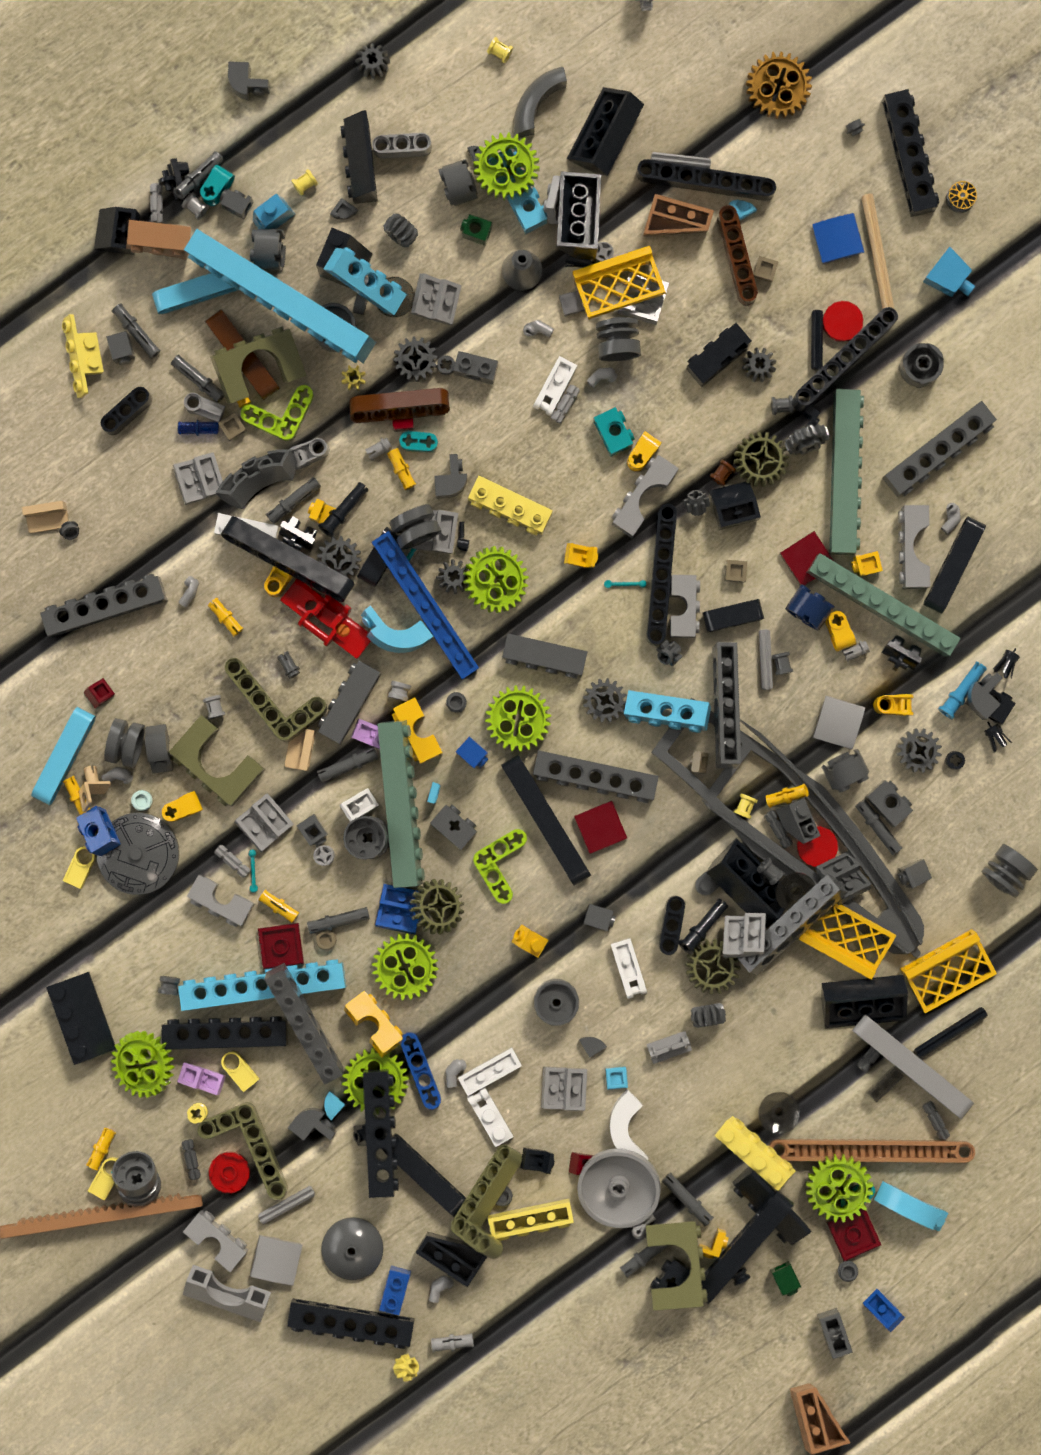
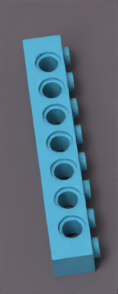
[178,959,347,1011]

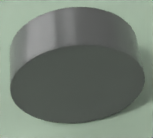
[496,1186,513,1207]

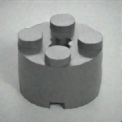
[438,159,478,206]
[250,229,286,271]
[899,343,944,388]
[822,749,870,793]

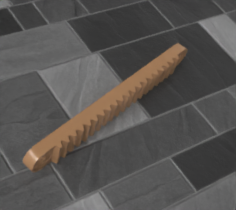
[768,1138,976,1163]
[0,1193,203,1238]

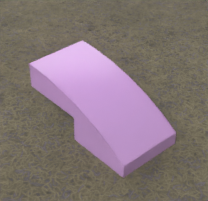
[351,718,380,749]
[177,1062,226,1095]

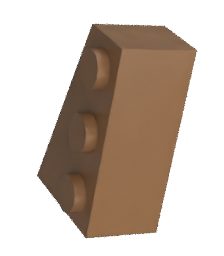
[643,194,714,236]
[126,220,191,260]
[790,1383,851,1455]

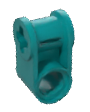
[200,165,235,206]

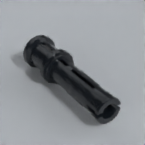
[318,482,369,537]
[678,899,728,954]

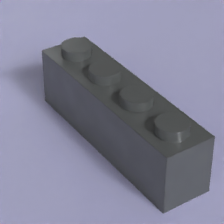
[502,633,588,679]
[317,661,381,744]

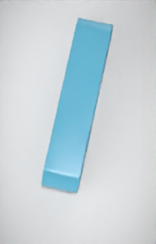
[152,273,240,314]
[31,707,96,805]

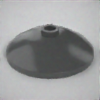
[322,1217,384,1280]

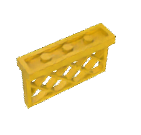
[572,246,666,320]
[799,903,896,980]
[900,929,997,1013]

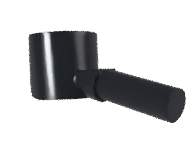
[457,522,470,551]

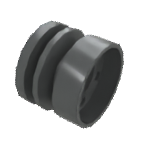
[596,317,641,362]
[343,816,390,860]
[981,844,1038,898]
[112,1151,161,1207]

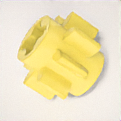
[342,365,366,390]
[393,1354,419,1382]

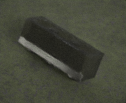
[866,1066,904,1102]

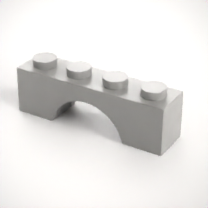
[611,455,679,538]
[898,505,930,589]
[183,1265,271,1322]

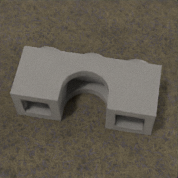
[670,575,700,638]
[187,874,255,927]
[183,1210,248,1272]

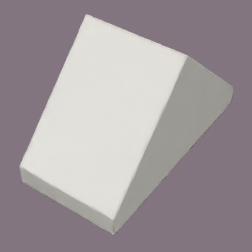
[340,788,379,822]

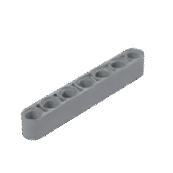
[852,1015,974,1119]

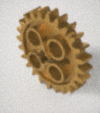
[746,51,812,119]

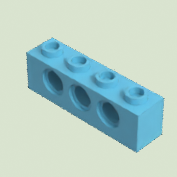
[488,149,547,234]
[324,247,407,315]
[624,690,711,733]

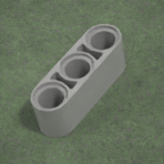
[372,133,432,159]

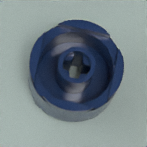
[785,584,835,631]

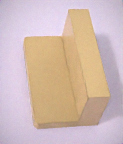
[22,501,69,533]
[285,729,316,771]

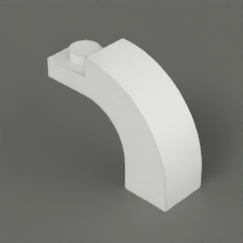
[609,1089,649,1160]

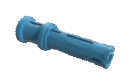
[938,661,987,719]

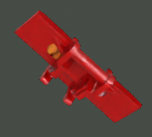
[280,579,371,659]

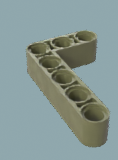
[225,658,327,742]
[197,1102,288,1200]
[451,1144,522,1259]

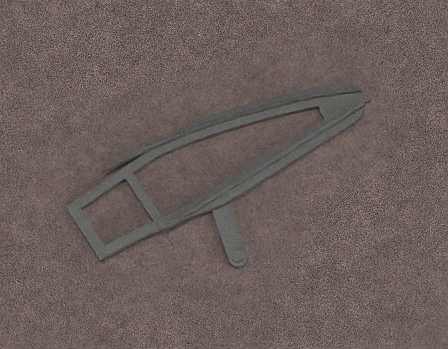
[651,698,924,957]

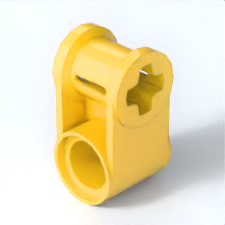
[627,431,662,472]
[264,566,293,598]
[825,611,856,652]
[873,694,914,716]
[162,791,203,822]

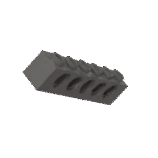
[883,401,997,497]
[40,574,168,638]
[712,642,741,769]
[533,750,659,804]
[737,874,848,975]
[264,963,344,1085]

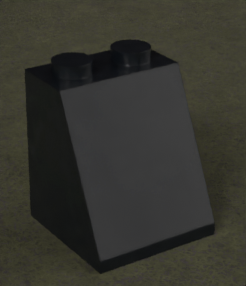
[316,228,373,289]

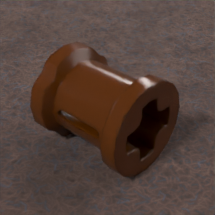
[709,460,736,487]

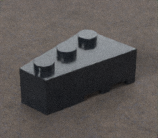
[686,322,752,387]
[415,1232,487,1287]

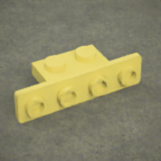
[62,314,104,398]

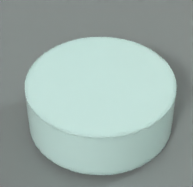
[131,790,153,811]

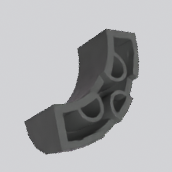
[514,66,567,138]
[215,449,296,509]

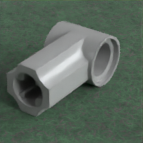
[184,393,226,423]

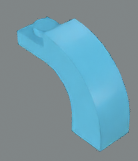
[361,605,433,653]
[874,1181,948,1232]

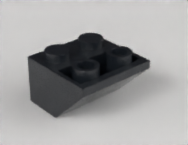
[94,207,140,255]
[709,481,761,530]

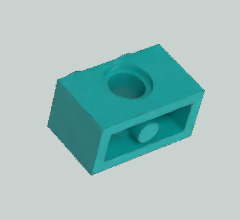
[593,407,635,457]

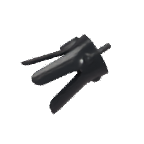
[565,256,595,268]
[993,648,1020,679]
[984,722,1013,752]

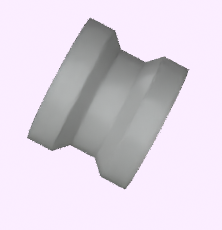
[594,242,614,263]
[388,681,411,702]
[313,845,335,866]

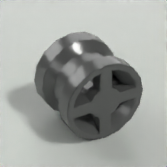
[158,976,180,995]

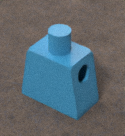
[253,194,296,229]
[923,247,975,297]

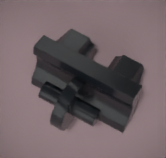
[158,158,194,201]
[279,516,317,552]
[881,635,922,671]

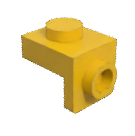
[308,499,336,523]
[564,543,598,568]
[851,551,883,577]
[512,925,548,958]
[699,1228,729,1259]

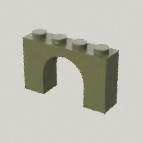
[210,326,307,403]
[169,715,265,806]
[646,1221,708,1311]

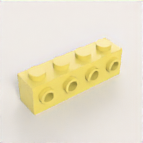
[468,476,553,536]
[715,1116,796,1191]
[488,1199,574,1241]

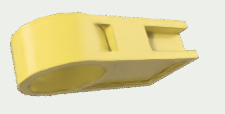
[63,846,96,889]
[221,1051,259,1092]
[88,1157,118,1201]

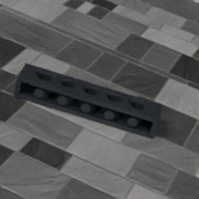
[882,89,939,217]
[162,1016,288,1050]
[363,1069,399,1198]
[287,1298,415,1349]

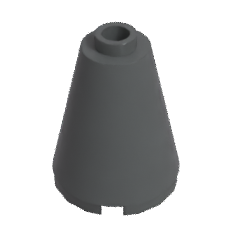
[502,250,542,291]

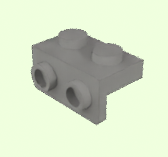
[544,176,560,224]

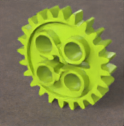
[473,132,540,200]
[463,546,529,613]
[485,685,551,752]
[372,933,439,1000]
[111,1031,175,1098]
[342,1047,409,1115]
[805,1154,873,1222]

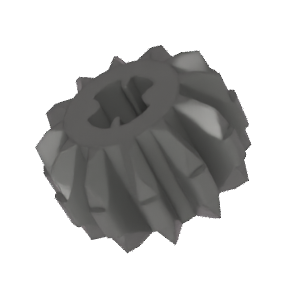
[355,43,390,80]
[383,213,418,247]
[742,347,777,382]
[437,559,469,594]
[691,1003,726,1028]

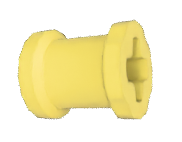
[487,37,513,63]
[291,169,318,196]
[733,793,758,819]
[187,1103,208,1123]

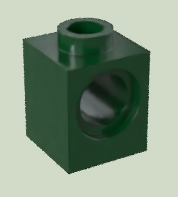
[460,214,492,246]
[770,1261,801,1296]

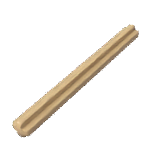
[862,194,894,309]

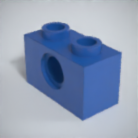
[456,736,489,769]
[76,806,121,856]
[379,1265,411,1315]

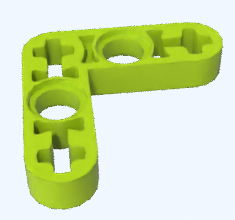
[240,385,314,441]
[473,829,527,904]

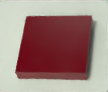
[779,531,835,586]
[574,800,627,854]
[258,923,304,969]
[826,1208,882,1262]

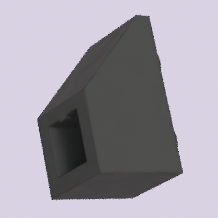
[776,798,820,844]
[897,859,932,888]

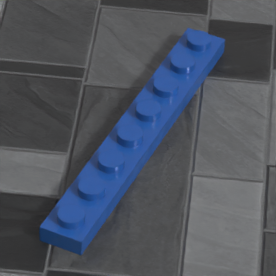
[371,531,479,679]

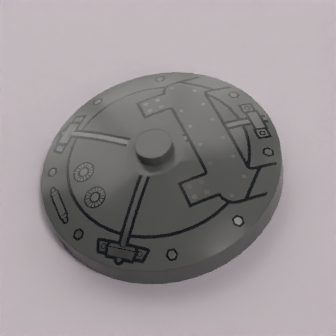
[97,813,180,895]

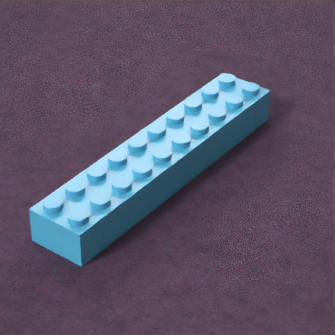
[184,229,376,364]

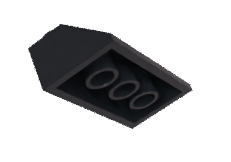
[567,87,644,176]
[340,110,378,204]
[556,171,601,260]
[706,838,793,928]
[46,972,116,1065]
[821,975,908,1029]
[732,1166,812,1245]

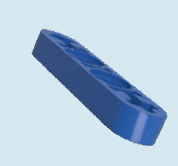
[401,1032,441,1109]

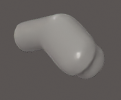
[523,320,554,337]
[586,368,618,388]
[941,503,961,534]
[179,576,199,607]
[101,767,133,784]
[446,1059,466,1088]
[632,1214,656,1239]
[429,1276,454,1303]

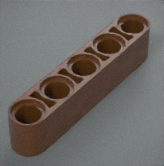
[718,205,758,306]
[205,309,280,401]
[349,388,450,423]

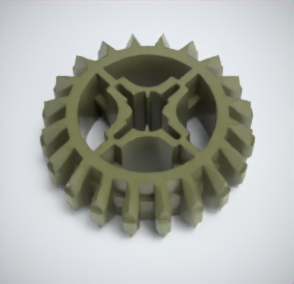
[734,432,789,487]
[409,879,464,935]
[685,938,741,994]

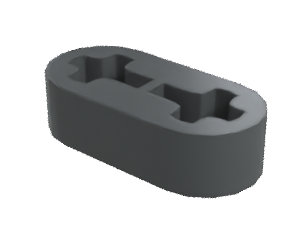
[353,277,369,315]

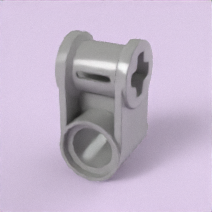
[289,438,330,470]

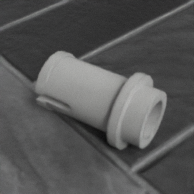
[365,438,392,461]
[842,641,870,662]

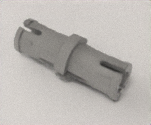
[431,1333,474,1352]

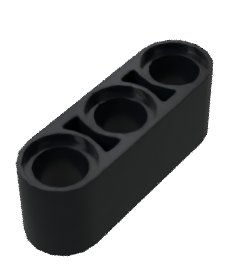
[100,387,152,435]
[357,527,400,588]
[702,599,764,633]
[659,895,685,955]

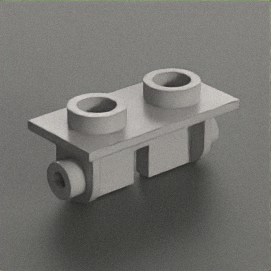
[646,1031,692,1064]

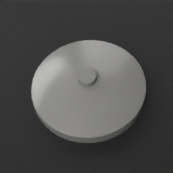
[577,1148,661,1228]

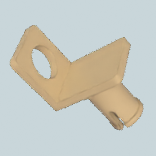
[78,766,111,812]

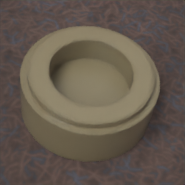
[316,930,337,950]

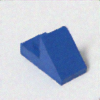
[863,1289,905,1332]

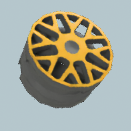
[946,181,977,213]

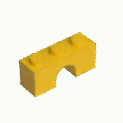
[392,698,443,764]
[344,991,403,1058]

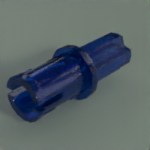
[178,420,219,436]

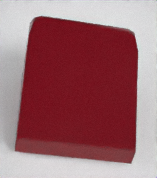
[393,418,414,432]
[84,678,115,709]
[569,1152,594,1175]

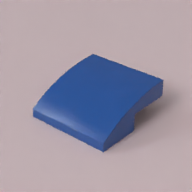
[812,213,865,264]
[375,884,418,935]

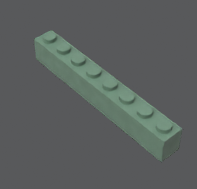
[829,389,864,555]
[806,553,961,657]
[377,720,425,888]

